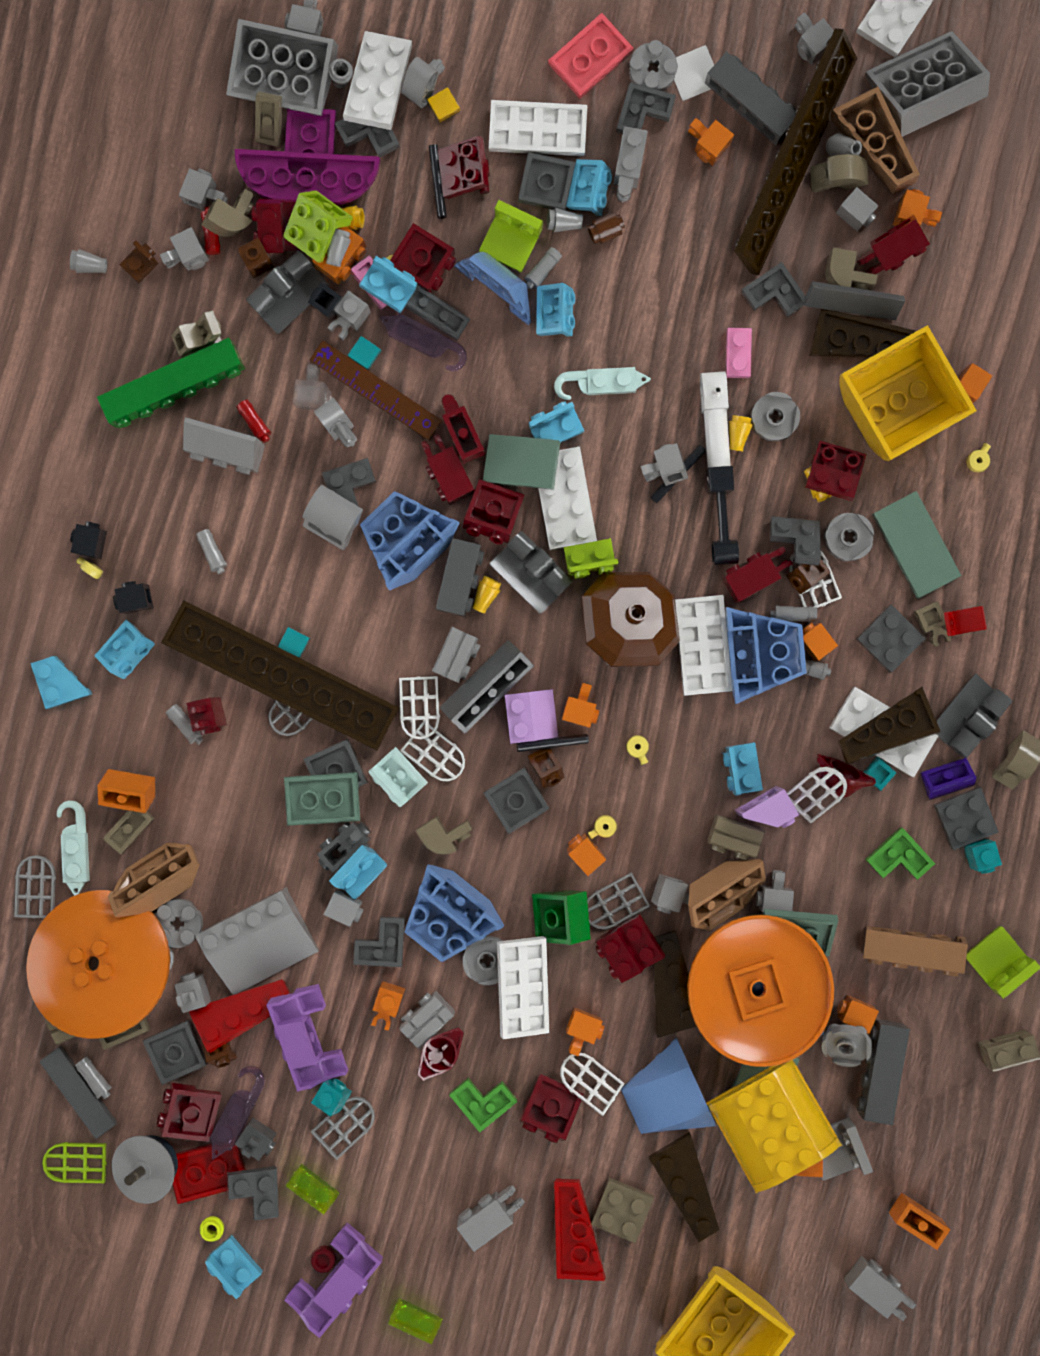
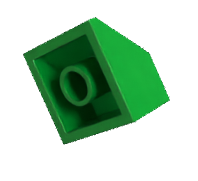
[532,890,591,945]

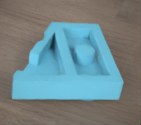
[31,656,92,709]

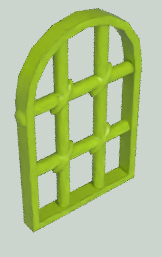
[42,1142,107,1183]

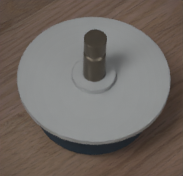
[112,1135,178,1204]

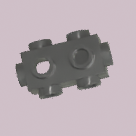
[317,821,371,873]

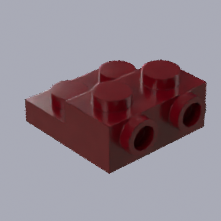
[252,199,302,253]
[390,223,456,293]
[463,479,525,545]
[596,914,665,983]
[519,1074,584,1144]
[156,1082,221,1142]

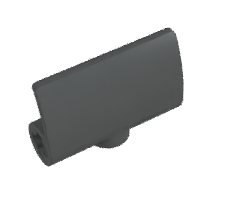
[245,250,329,334]
[490,531,573,614]
[936,674,1013,758]

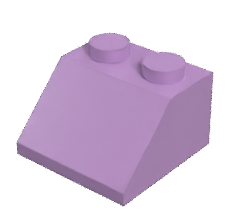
[505,689,558,744]
[735,786,799,828]

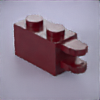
[857,215,930,274]
[441,394,485,464]
[420,434,475,505]
[722,546,793,603]
[186,697,227,735]

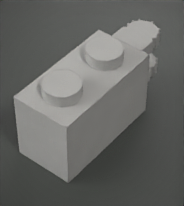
[614,126,648,203]
[457,1185,525,1252]
[844,1256,916,1321]

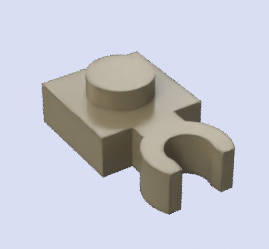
[914,601,951,647]

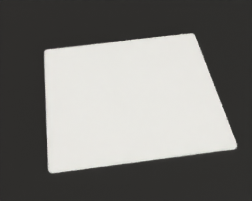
[674,45,714,101]

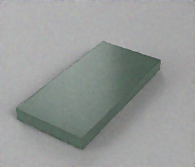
[872,491,961,599]

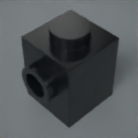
[308,282,343,321]
[70,521,107,559]
[113,581,154,614]

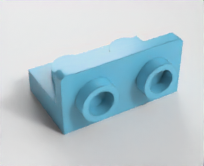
[566,159,612,216]
[359,256,417,314]
[536,283,575,337]
[529,401,584,443]
[94,620,155,679]
[723,742,763,796]
[329,845,387,899]
[205,1235,263,1299]

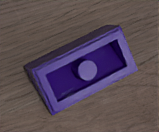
[920,758,976,800]

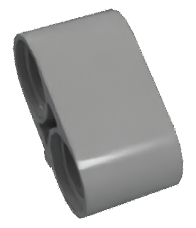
[401,57,445,108]
[314,397,357,447]

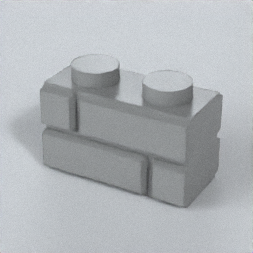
[432,627,481,683]
[399,991,455,1049]

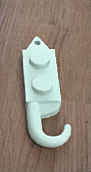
[554,367,651,400]
[57,800,90,896]

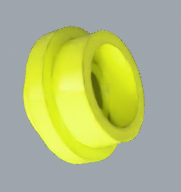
[200,1216,224,1242]

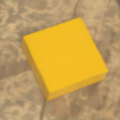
[427,87,460,123]

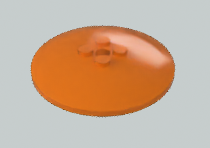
[26,890,170,1039]
[688,915,834,1067]

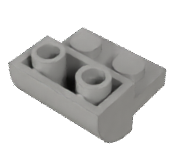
[302,485,363,551]

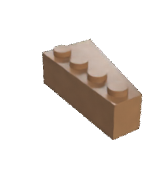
[830,87,920,194]
[863,926,968,976]

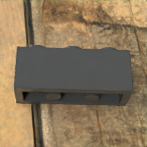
[436,538,485,617]

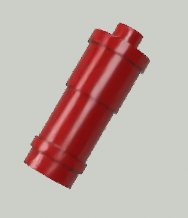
[201,207,221,255]
[236,399,272,443]

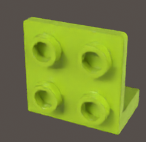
[283,191,353,263]
[479,200,543,272]
[563,538,618,579]
[966,926,1040,999]

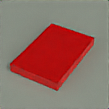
[172,1137,245,1204]

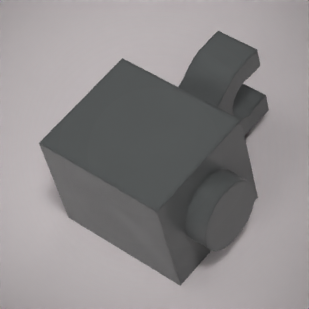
[235,1118,276,1161]

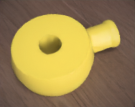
[966,443,991,472]
[77,557,103,579]
[626,735,649,765]
[588,815,617,839]

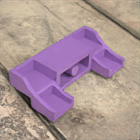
[267,984,348,1091]
[284,1223,383,1338]

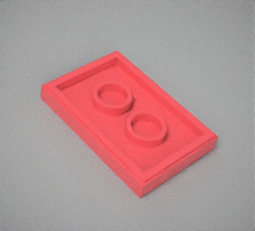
[548,13,634,99]

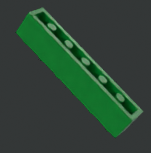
[97,337,245,428]

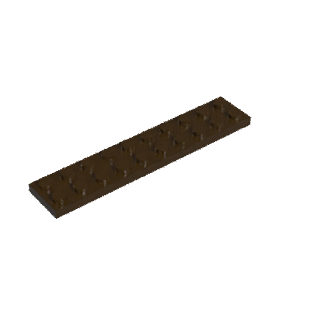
[734,28,857,276]
[161,600,399,751]

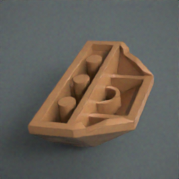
[108,843,200,917]
[688,859,766,931]

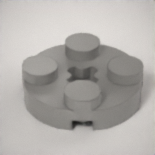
[629,40,678,91]
[751,392,800,442]
[823,513,874,562]
[155,898,203,948]
[463,935,502,985]
[822,1024,872,1067]

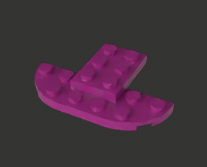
[235,109,381,205]

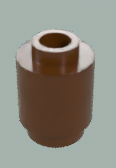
[587,212,625,244]

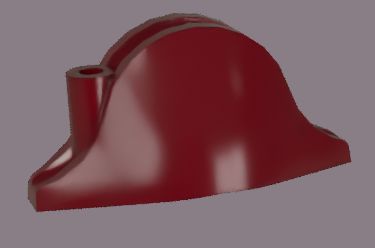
[816,754,876,798]
[417,1027,464,1081]

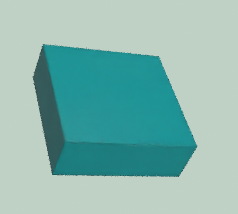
[348,336,381,370]
[278,627,310,658]
[864,757,897,791]

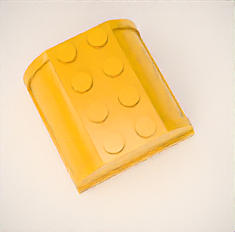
[839,325,977,461]
[706,1060,842,1193]
[655,1266,795,1356]

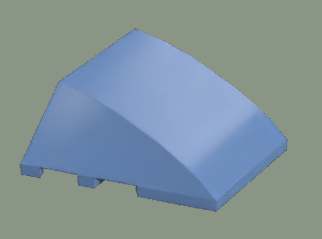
[454,252,531,325]
[360,491,459,590]
[726,607,807,704]
[404,864,504,962]
[621,1037,716,1134]

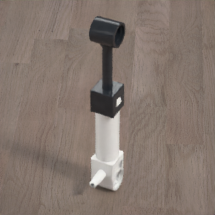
[700,371,739,565]

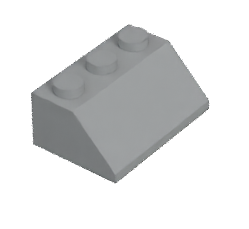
[183,417,265,475]

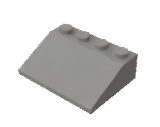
[226,19,339,116]
[866,31,990,137]
[195,887,319,995]

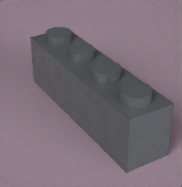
[705,51,796,145]
[439,640,534,734]
[856,1019,910,1126]

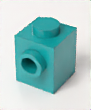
[963,839,1002,874]
[311,1078,352,1117]

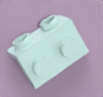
[368,747,428,807]

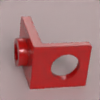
[944,606,987,636]

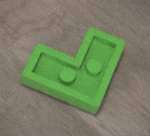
[865,827,935,880]
[449,1077,517,1132]

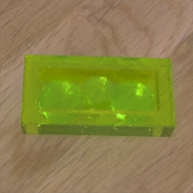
[285,1164,340,1215]
[388,1298,442,1345]

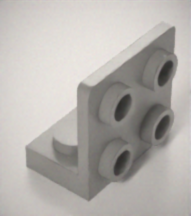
[821,1117,873,1180]

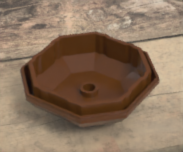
[581,572,680,667]

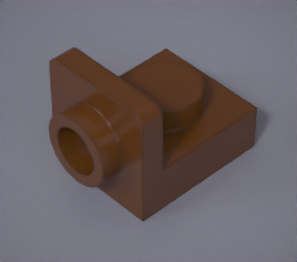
[238,238,275,278]
[119,240,159,283]
[786,560,831,594]
[527,748,564,789]
[201,1039,237,1068]

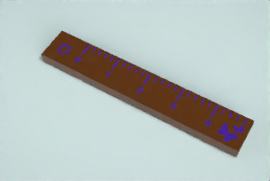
[309,340,442,441]

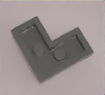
[616,82,676,134]
[335,118,400,157]
[741,262,805,318]
[322,458,376,507]
[770,516,821,565]
[353,916,405,967]
[227,1166,279,1221]

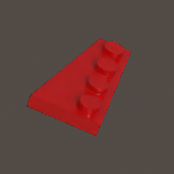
[189,979,291,1053]
[554,1178,606,1281]

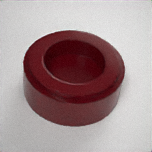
[311,1246,336,1273]

